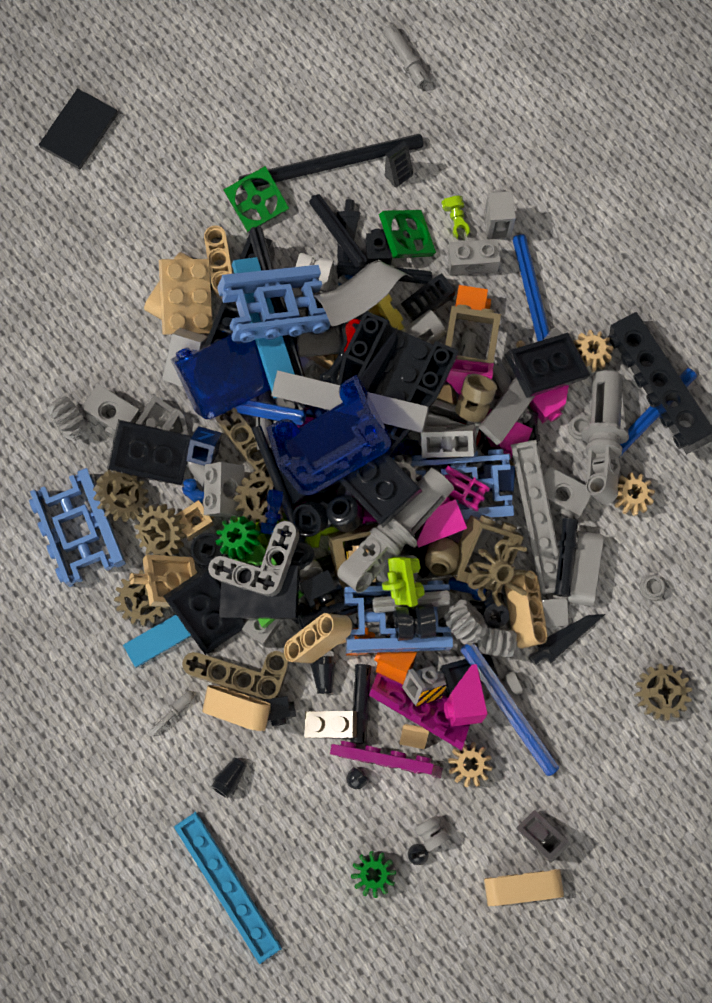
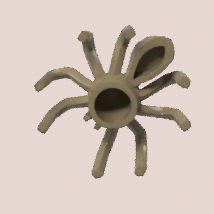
[467,539,535,607]

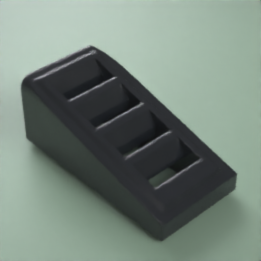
[385,141,413,188]
[401,273,455,321]

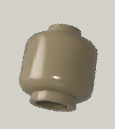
[424,538,460,576]

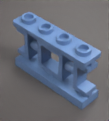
[217,265,331,343]
[411,449,514,519]
[29,468,126,587]
[344,580,453,653]

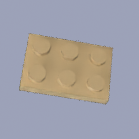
[159,259,212,335]

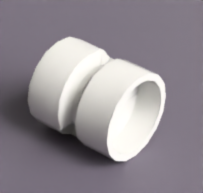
[296,253,334,291]

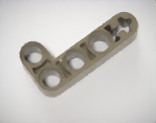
[215,404,268,502]
[182,651,289,700]

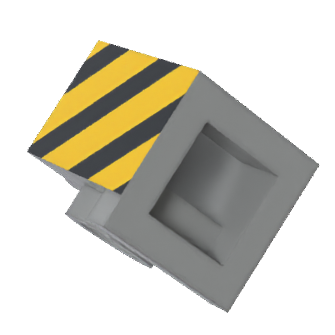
[402,666,447,706]

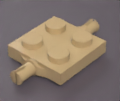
[129,555,197,607]

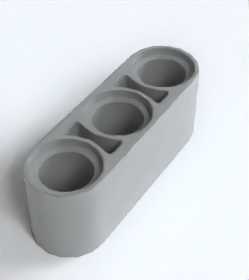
[567,531,604,606]

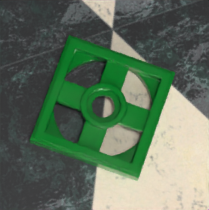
[223,166,289,233]
[379,210,436,258]

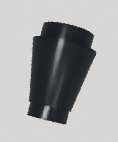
[310,656,336,694]
[211,757,247,799]

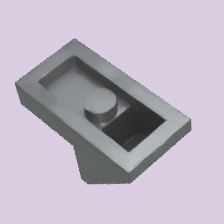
[516,810,570,863]

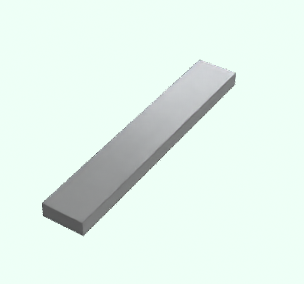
[478,327,563,445]
[271,370,429,433]
[511,440,559,595]

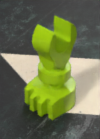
[441,195,470,239]

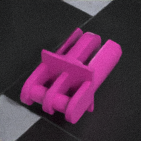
[444,466,490,512]

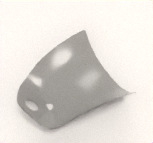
[313,260,413,326]

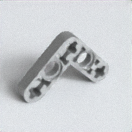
[208,521,300,597]

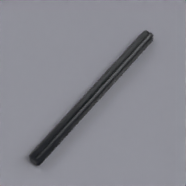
[238,134,424,190]
[249,226,313,411]

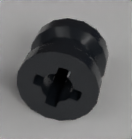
[481,598,509,628]

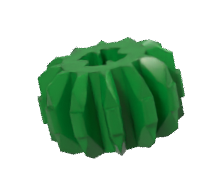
[216,516,261,560]
[351,851,396,898]

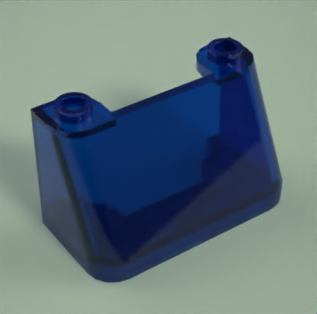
[170,334,271,420]
[266,375,391,495]

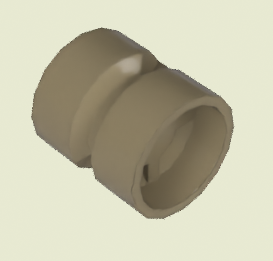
[455,374,497,422]

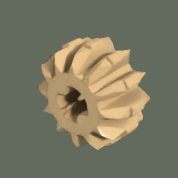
[573,329,613,373]
[614,472,655,516]
[448,742,493,787]

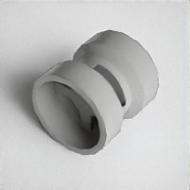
[414,815,450,852]

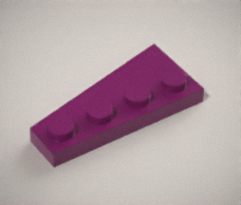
[369,673,470,751]
[330,741,443,779]

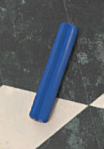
[235,398,307,425]

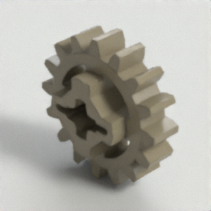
[93,470,149,522]
[234,471,284,528]
[134,503,187,556]
[114,570,170,627]
[634,664,692,721]

